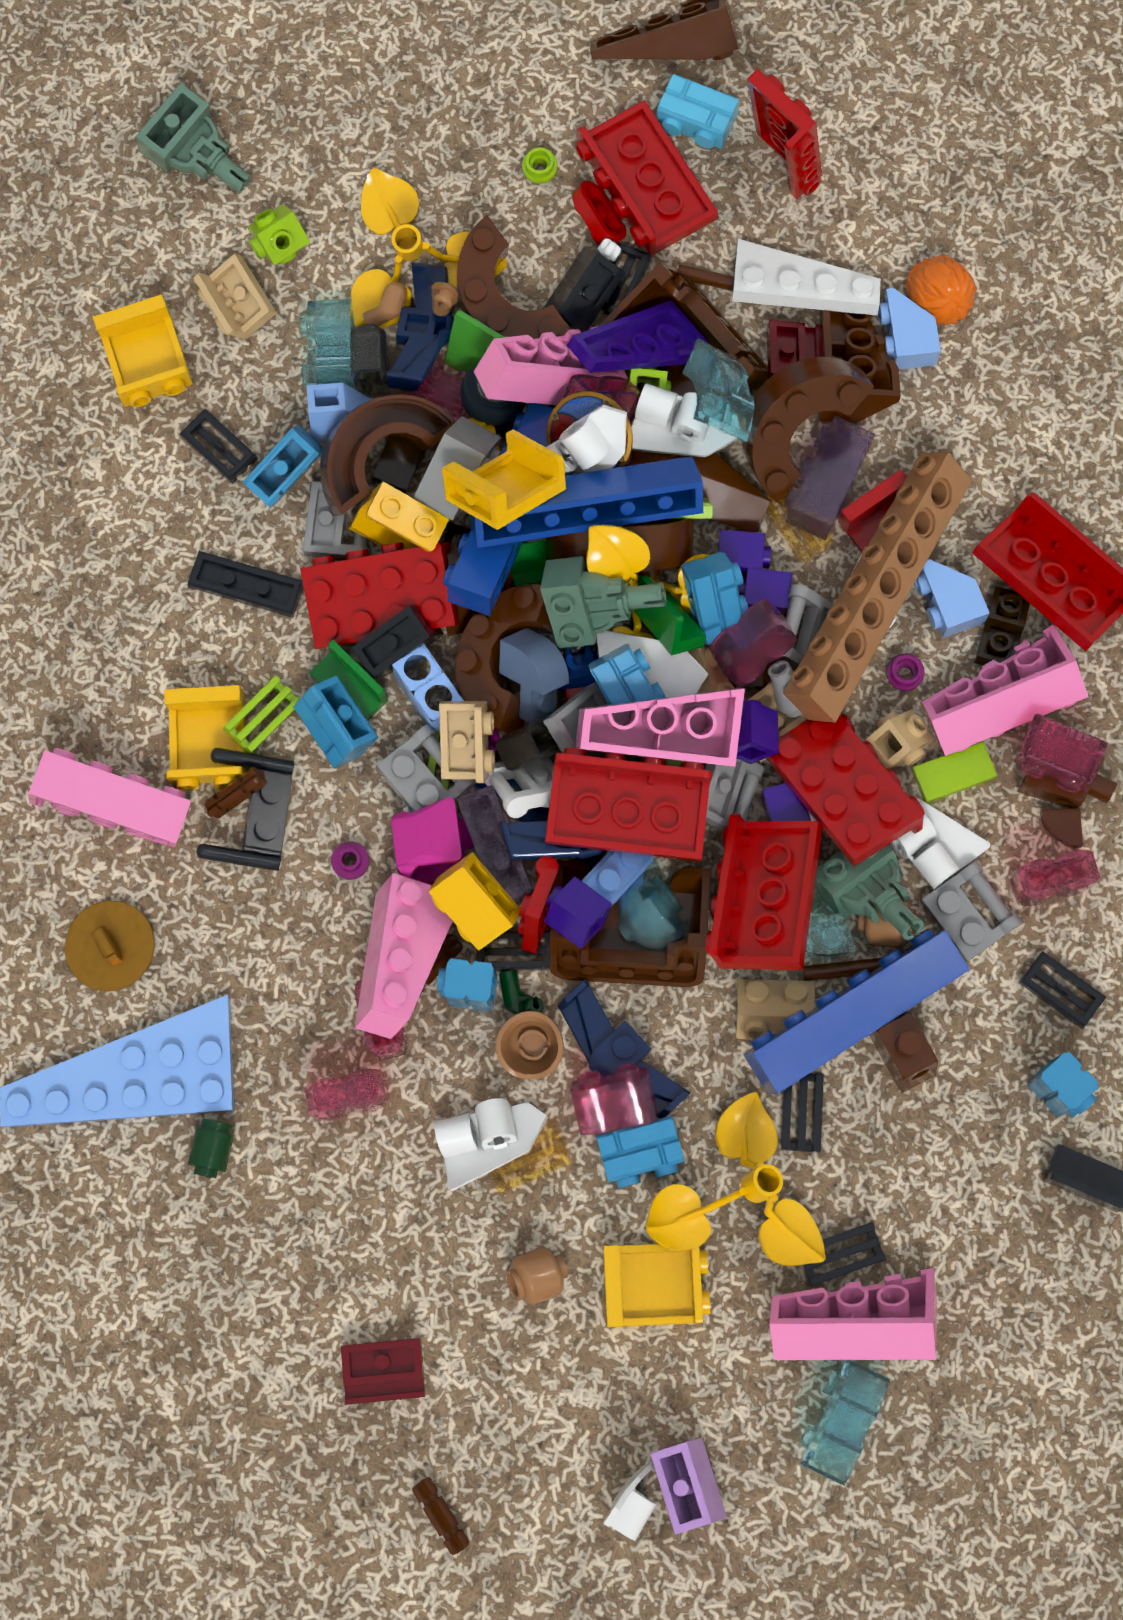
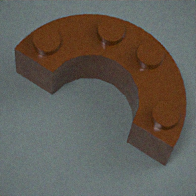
[457,215,571,339]
[742,357,874,503]
[320,394,456,516]
[546,519,694,577]
[455,584,554,740]

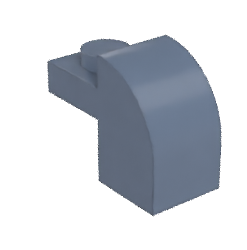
[499,628,569,723]

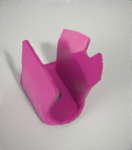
[391,797,477,885]

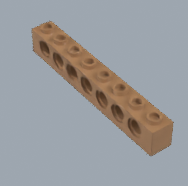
[783,452,972,723]

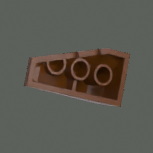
[590,0,739,61]
[819,310,901,424]
[624,451,772,533]

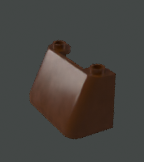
[599,262,768,413]
[550,859,710,987]

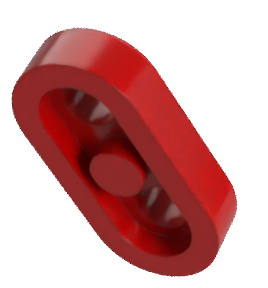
[572,181,626,245]

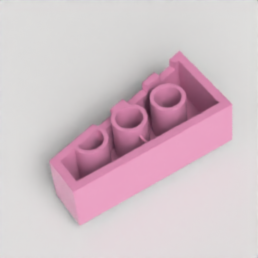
[474,327,628,406]
[922,624,1088,756]
[575,688,745,767]
[28,748,191,848]
[355,873,453,1039]
[769,1268,937,1361]

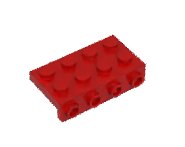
[747,68,822,200]
[575,100,718,255]
[972,493,1123,652]
[300,541,460,649]
[766,714,925,867]
[545,748,712,862]
[706,814,822,970]

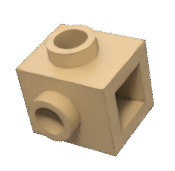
[865,709,934,769]

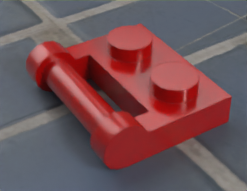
[518,856,559,954]

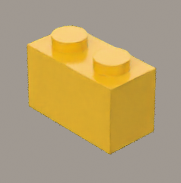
[428,852,520,951]

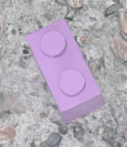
[650,1438,727,1535]

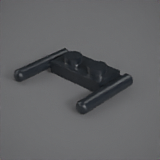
[196,748,294,871]

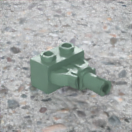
[135,83,252,194]
[540,556,666,648]
[815,845,924,940]

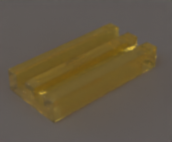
[766,484,834,563]
[490,1127,571,1195]

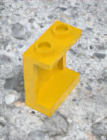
[93,294,193,407]
[442,429,566,530]
[348,482,449,552]
[164,685,247,790]
[603,1244,710,1327]

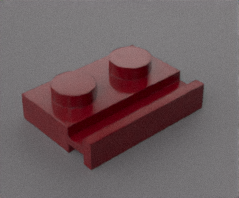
[767,320,823,379]
[341,1338,426,1405]

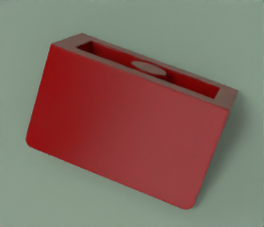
[838,469,907,553]

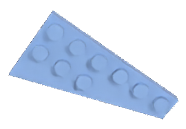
[0,995,234,1127]

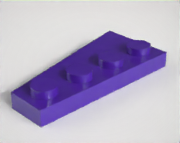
[567,300,717,373]

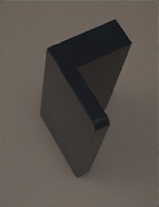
[544,248,625,332]
[351,605,444,679]
[1043,1144,1123,1212]

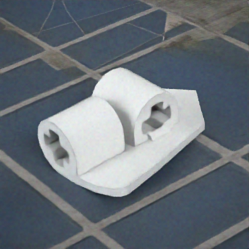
[631,383,739,457]
[546,405,627,476]
[596,630,709,697]
[890,798,990,890]
[434,1098,548,1191]
[604,1460,657,1541]

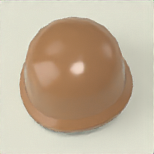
[496,1011,564,1079]

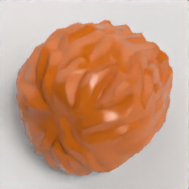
[905,255,977,325]

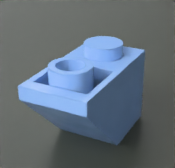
[878,288,941,370]
[306,383,372,442]
[914,559,990,638]

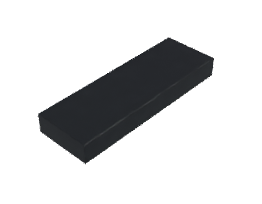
[187,551,304,618]

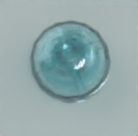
[617,870,691,950]

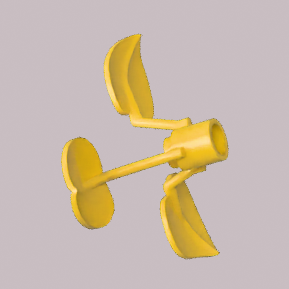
[351,168,507,331]
[586,525,710,639]
[645,1092,826,1266]

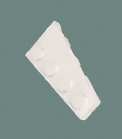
[732,239,881,315]

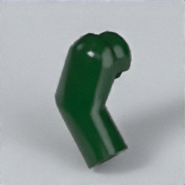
[499,971,544,1015]

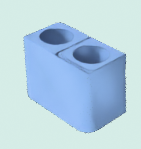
[392,644,464,732]

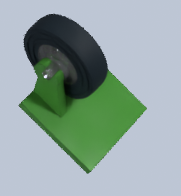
[444,310,526,425]

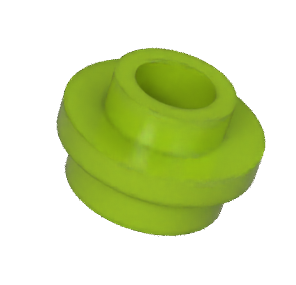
[522,147,558,184]

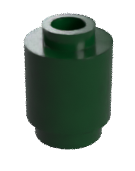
[187,1119,234,1179]

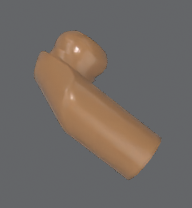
[363,282,407,330]
[431,282,459,316]

